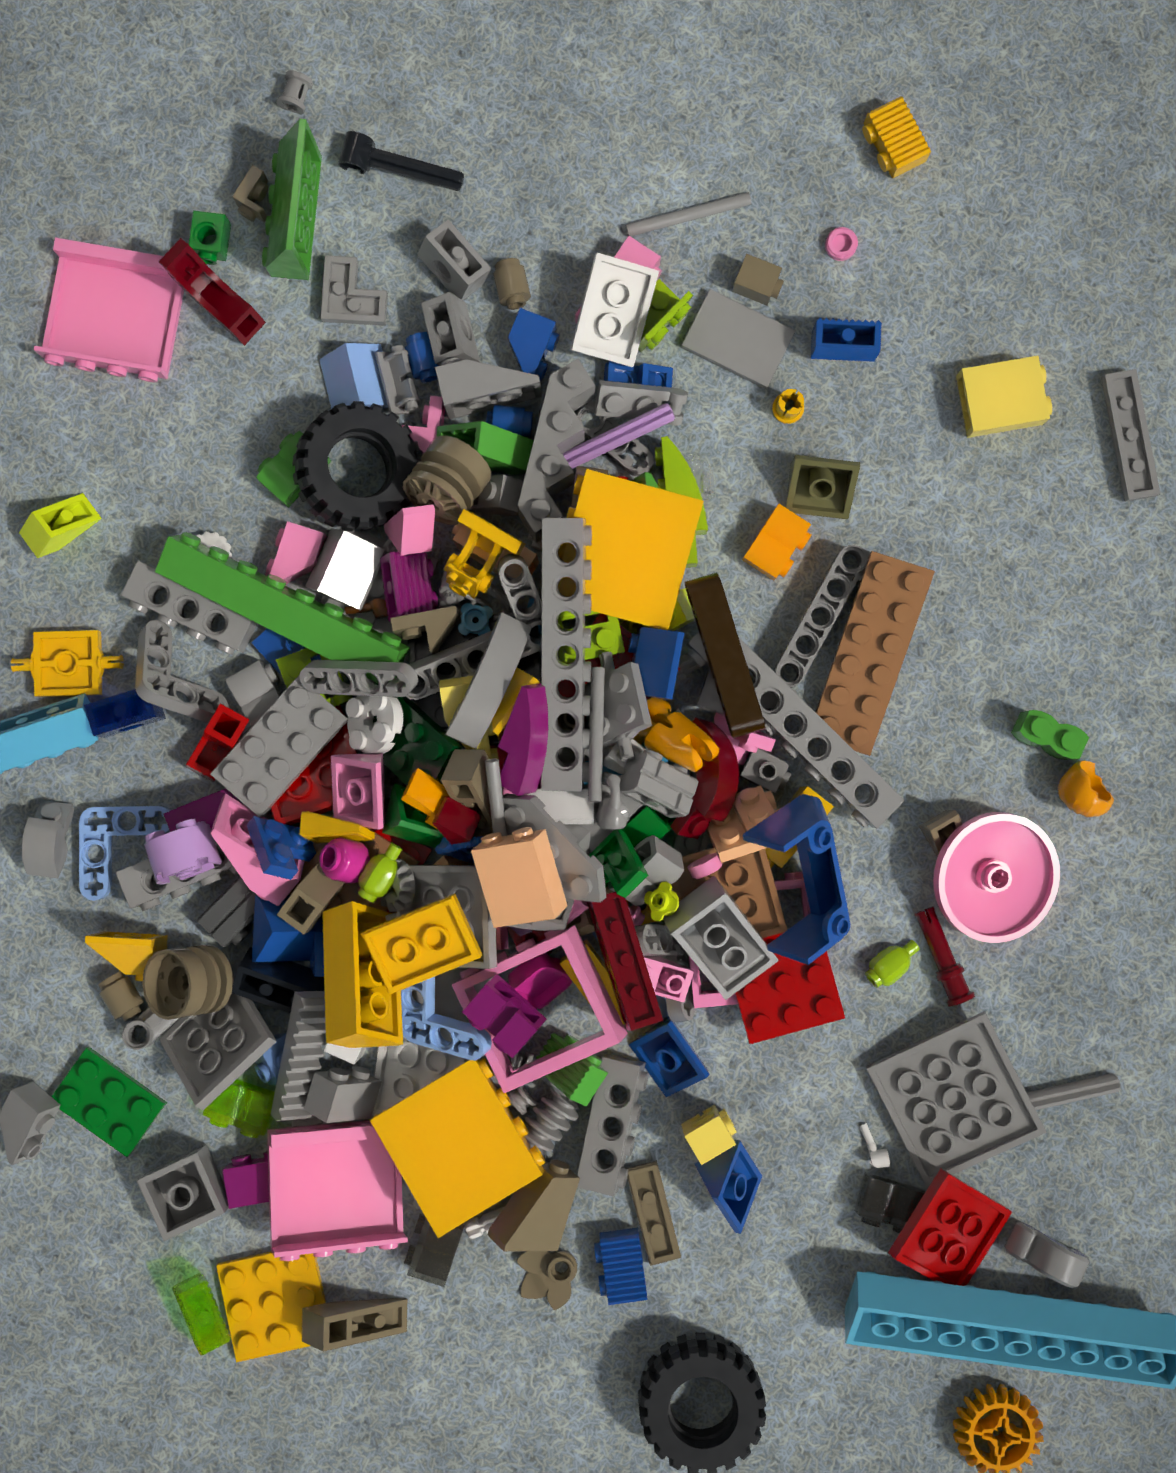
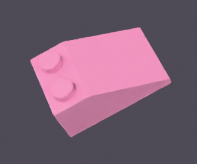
[210,794,304,906]

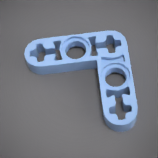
[79,806,171,901]
[401,977,492,1061]

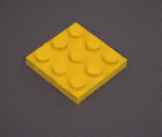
[216,1251,326,1363]

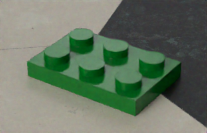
[52,1047,167,1157]

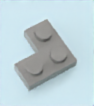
[321,255,388,326]

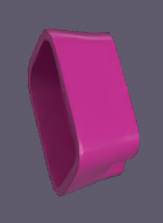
[508,952,572,1009]

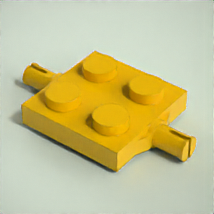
[11,630,124,697]

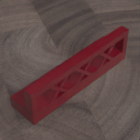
[586,892,663,1031]

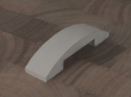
[445,612,532,749]

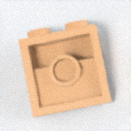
[707,785,779,863]

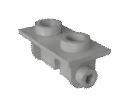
[375,345,420,415]

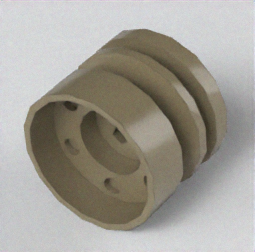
[403,436,491,525]
[142,945,233,1020]

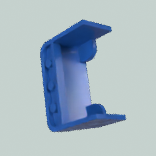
[743,794,851,965]

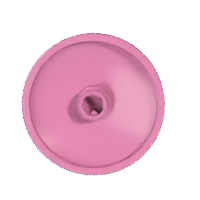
[933,812,1060,943]

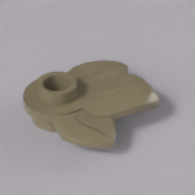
[517,1250,577,1310]

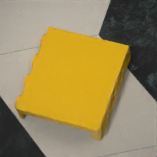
[558,469,704,630]
[370,1058,546,1238]

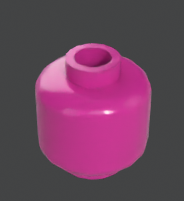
[319,837,370,883]

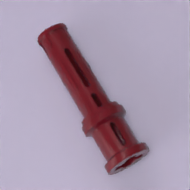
[914,906,975,1007]

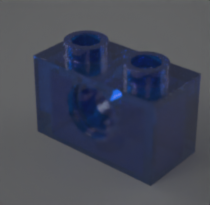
[84,689,166,738]

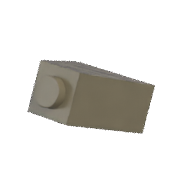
[487,1160,580,1252]

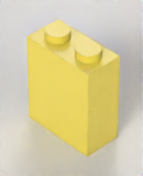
[956,356,1052,438]

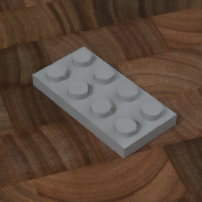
[210,676,348,818]

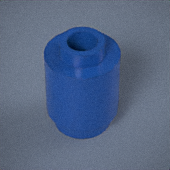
[405,332,439,383]
[486,405,533,438]

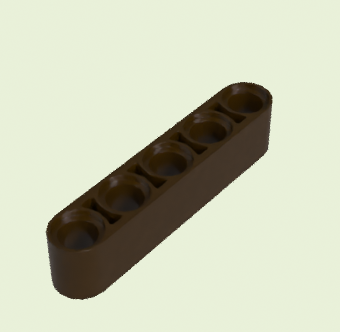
[685,572,765,739]

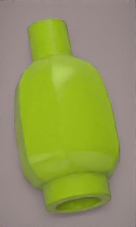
[358,843,402,903]
[865,940,920,988]

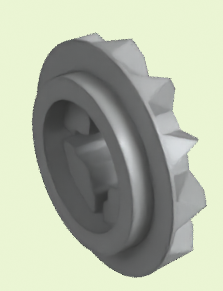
[381,859,415,912]

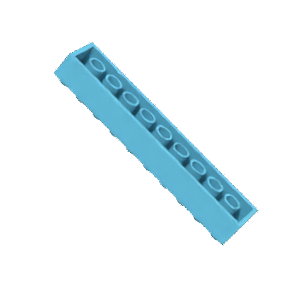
[844,1271,1176,1389]

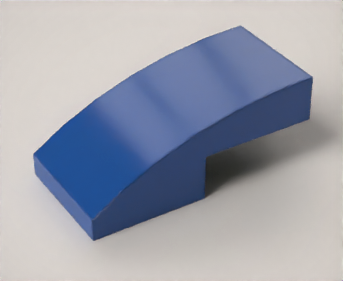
[604,361,673,388]

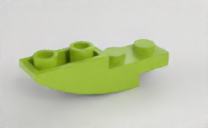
[655,436,708,568]

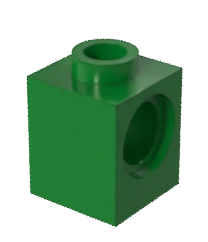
[189,210,231,265]

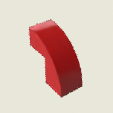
[186,703,249,782]

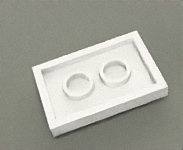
[570,252,659,367]

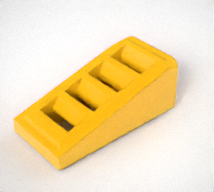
[300,811,375,844]

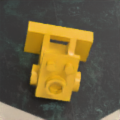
[444,509,526,599]

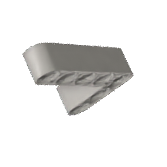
[773,545,870,688]
[403,553,542,700]

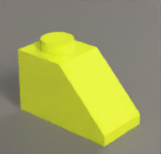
[19,493,102,558]

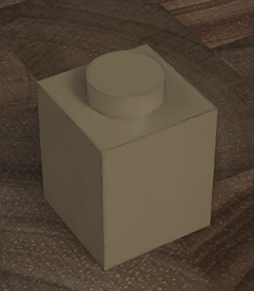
[732,253,784,306]

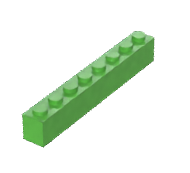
[155,532,409,683]

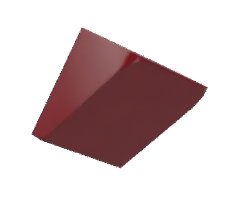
[432,797,481,845]

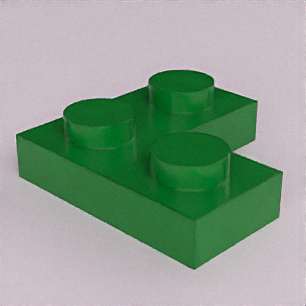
[588,829,649,898]

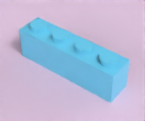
[0,693,101,774]

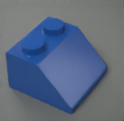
[628,627,685,700]

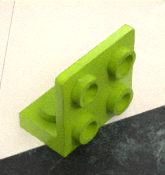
[638,279,693,352]

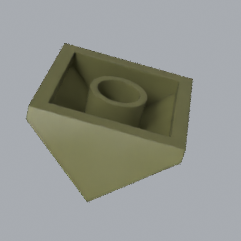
[786,455,860,520]

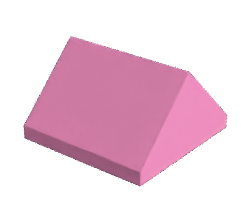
[331,753,385,830]

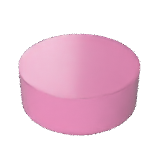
[825,227,858,261]
[687,853,723,879]

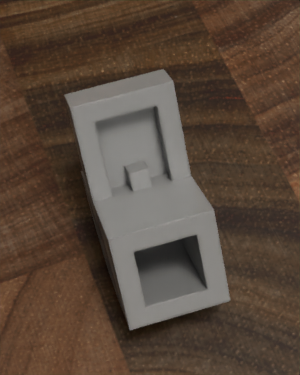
[22,800,74,878]

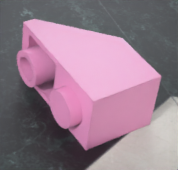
[265,521,327,584]
[644,956,694,1002]

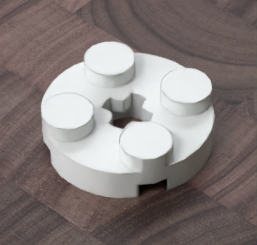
[346,695,403,754]

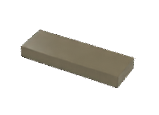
[625,1160,681,1266]

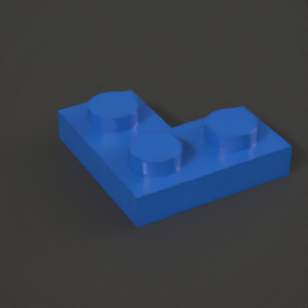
[247,816,316,880]

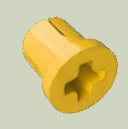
[772,389,804,424]

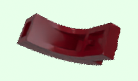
[159,238,266,346]
[670,717,739,839]

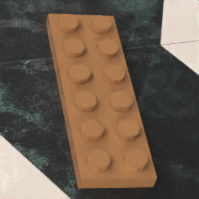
[816,551,935,756]

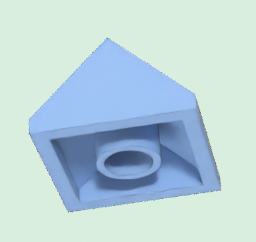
[319,343,388,409]

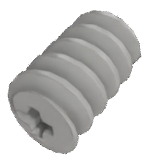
[524,1086,579,1159]

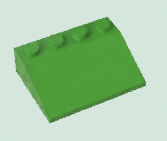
[262,119,322,280]

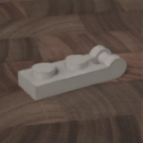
[594,380,688,426]

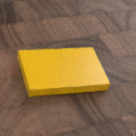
[361,893,483,995]

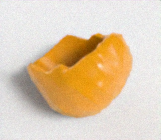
[1058,760,1114,817]

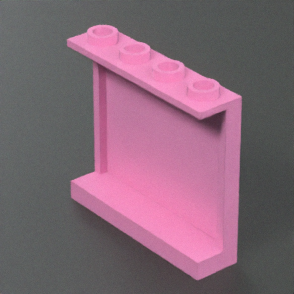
[34,237,184,383]
[267,1120,408,1261]

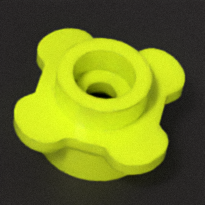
[644,881,679,921]

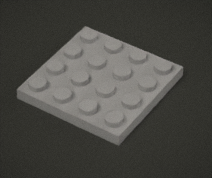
[866,1011,1047,1187]

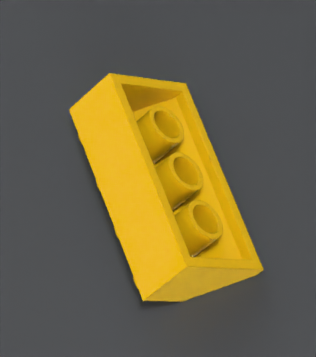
[323,901,403,1048]

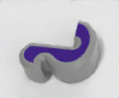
[1004,1221,1090,1288]

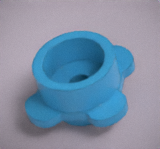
[458,603,493,636]

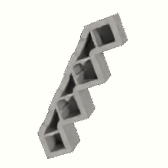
[518,359,595,543]

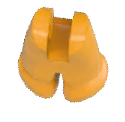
[633,697,719,772]

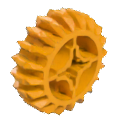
[953,1383,1044,1473]

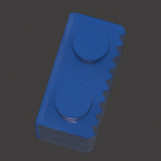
[811,318,882,362]
[594,1227,648,1305]

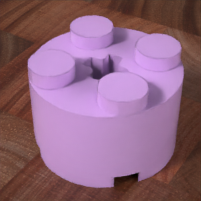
[144,819,222,884]

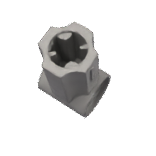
[122,1008,180,1050]

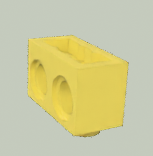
[681,1104,737,1165]

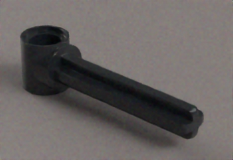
[338,131,464,191]

